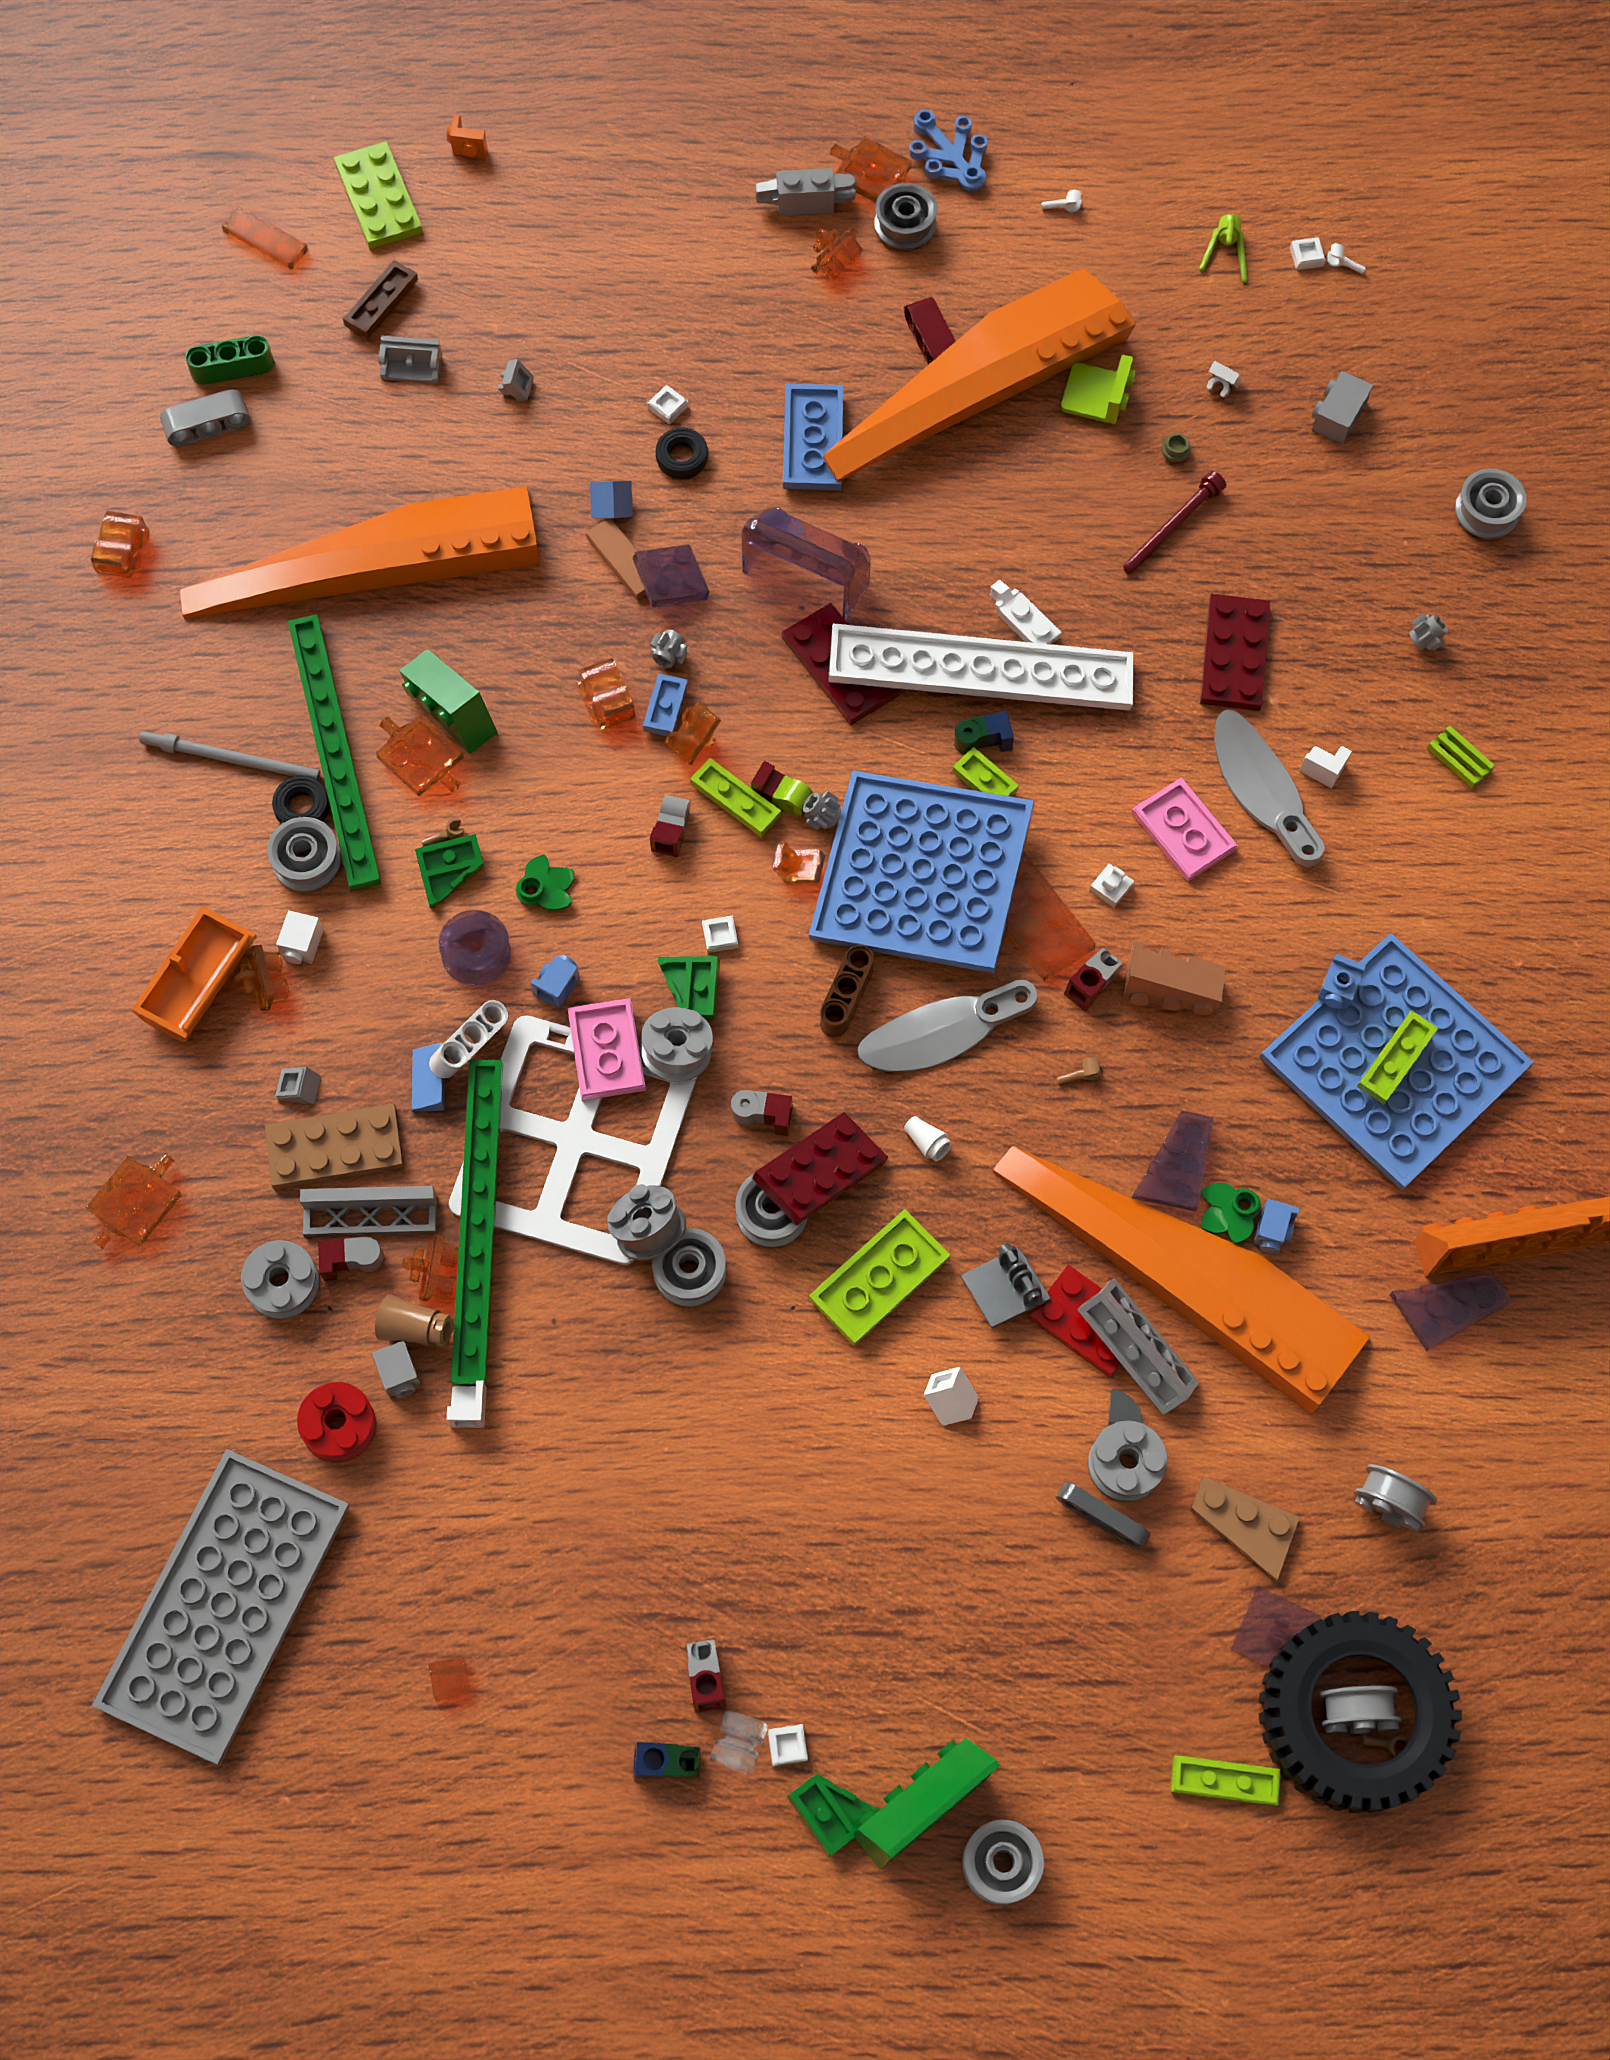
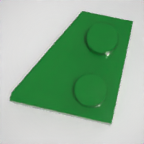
[415,834,484,908]
[658,956,720,1020]
[786,1774,881,1857]

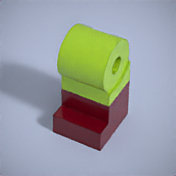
[751,760,813,816]

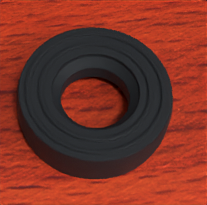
[655,427,708,479]
[272,776,329,824]

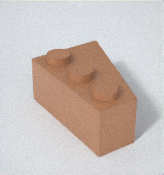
[1122,940,1225,1015]

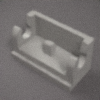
[378,336,442,384]

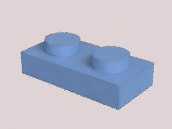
[643,673,688,738]

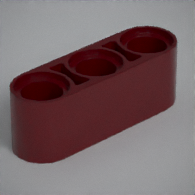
[904,297,956,365]

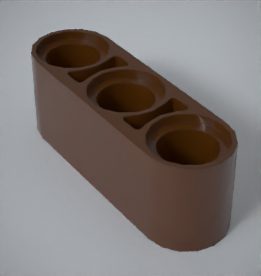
[820,945,874,1037]

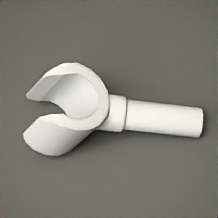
[1042,190,1082,213]
[1327,244,1366,274]

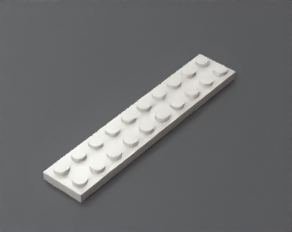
[828,624,1133,710]

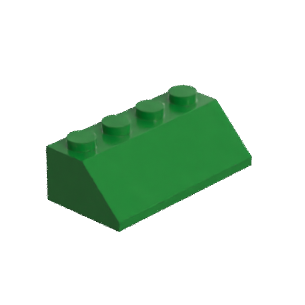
[853,1738,1000,1870]

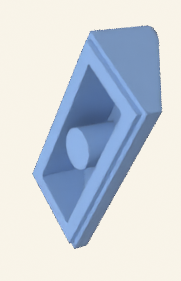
[412,1043,445,1112]

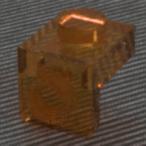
[773,842,825,884]

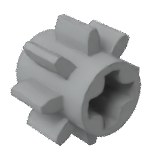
[1410,613,1448,651]
[650,630,688,668]
[803,790,841,830]

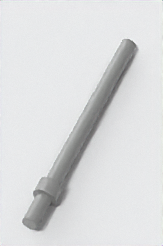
[139,731,321,781]

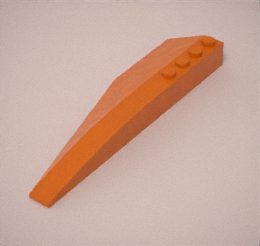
[822,268,1136,482]
[180,486,540,618]
[992,1146,1370,1415]
[1415,1197,1610,1277]

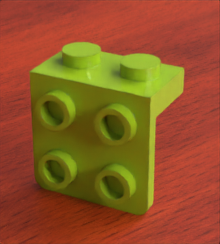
[1061,355,1136,425]

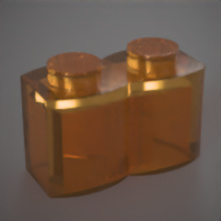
[91,511,149,579]
[576,658,636,730]

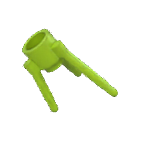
[1199,214,1248,283]

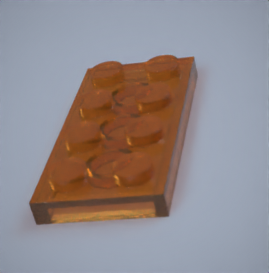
[1005,852,1096,981]

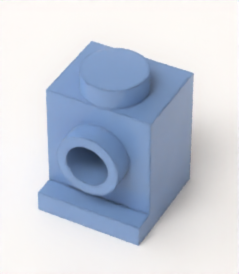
[1317,954,1366,1010]
[531,955,580,1009]
[1253,1199,1300,1254]

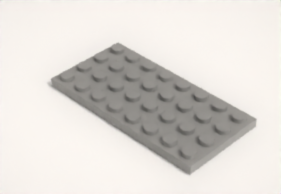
[92,1449,350,1766]

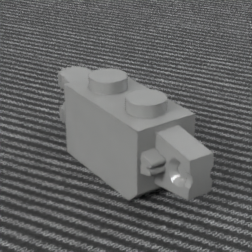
[755,168,856,216]

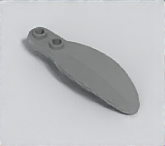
[1214,710,1325,867]
[858,980,1037,1072]

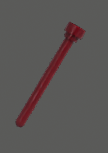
[1123,470,1226,573]

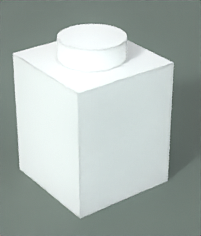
[276,910,324,964]

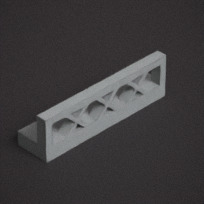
[300,1186,437,1237]
[1078,1278,1199,1415]

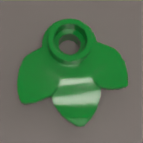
[516,854,575,911]
[1200,1183,1261,1244]

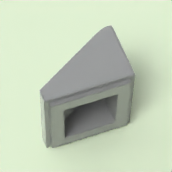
[275,1067,321,1105]

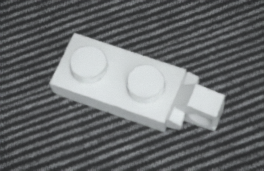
[990,580,1061,644]

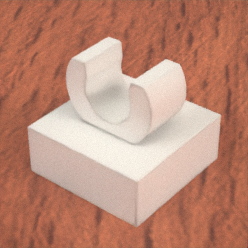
[1207,361,1243,398]
[1089,864,1134,908]

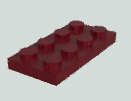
[1200,593,1270,711]
[782,603,900,726]
[752,1112,888,1225]

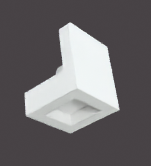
[1299,746,1352,789]
[923,1367,979,1425]
[447,1381,487,1428]

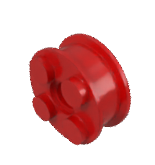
[297,1382,376,1463]

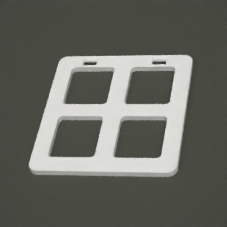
[449,1015,697,1265]

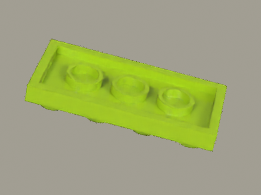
[333,141,423,249]
[809,1209,951,1347]

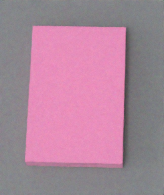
[1131,777,1238,882]
[568,998,646,1101]

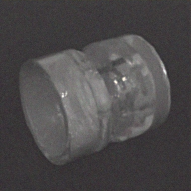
[710,1711,768,1775]

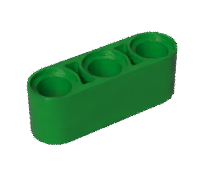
[185,335,274,385]

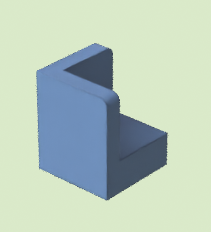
[590,481,633,518]

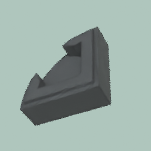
[1108,1389,1143,1425]

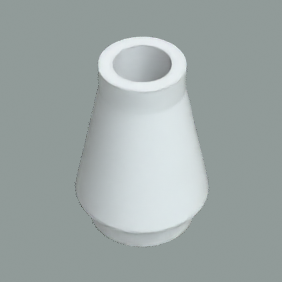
[904,1116,952,1162]

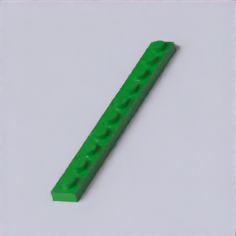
[288,614,381,891]
[451,1060,503,1385]

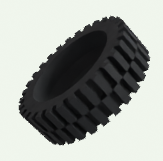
[1259,1611,1462,1814]

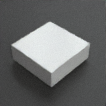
[1290,237,1326,270]
[647,385,688,425]
[702,915,738,953]
[768,1724,808,1767]

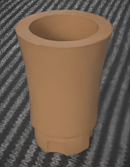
[375,1294,454,1347]

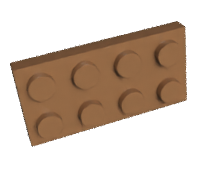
[265,1103,404,1190]

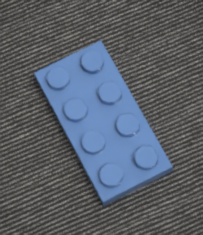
[783,384,843,490]

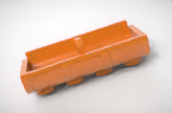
[131,906,257,1042]

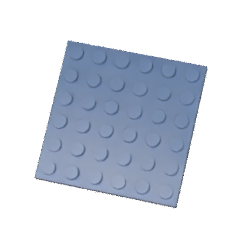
[809,770,1034,973]
[1259,933,1534,1191]

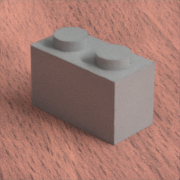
[1311,371,1373,444]

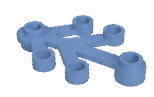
[909,109,988,192]

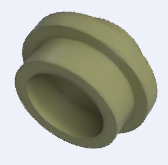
[1161,433,1191,462]

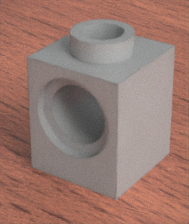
[372,1340,421,1398]

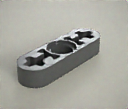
[1056,1482,1151,1550]

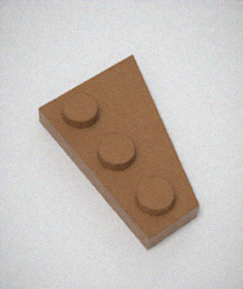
[1190,1476,1300,1582]

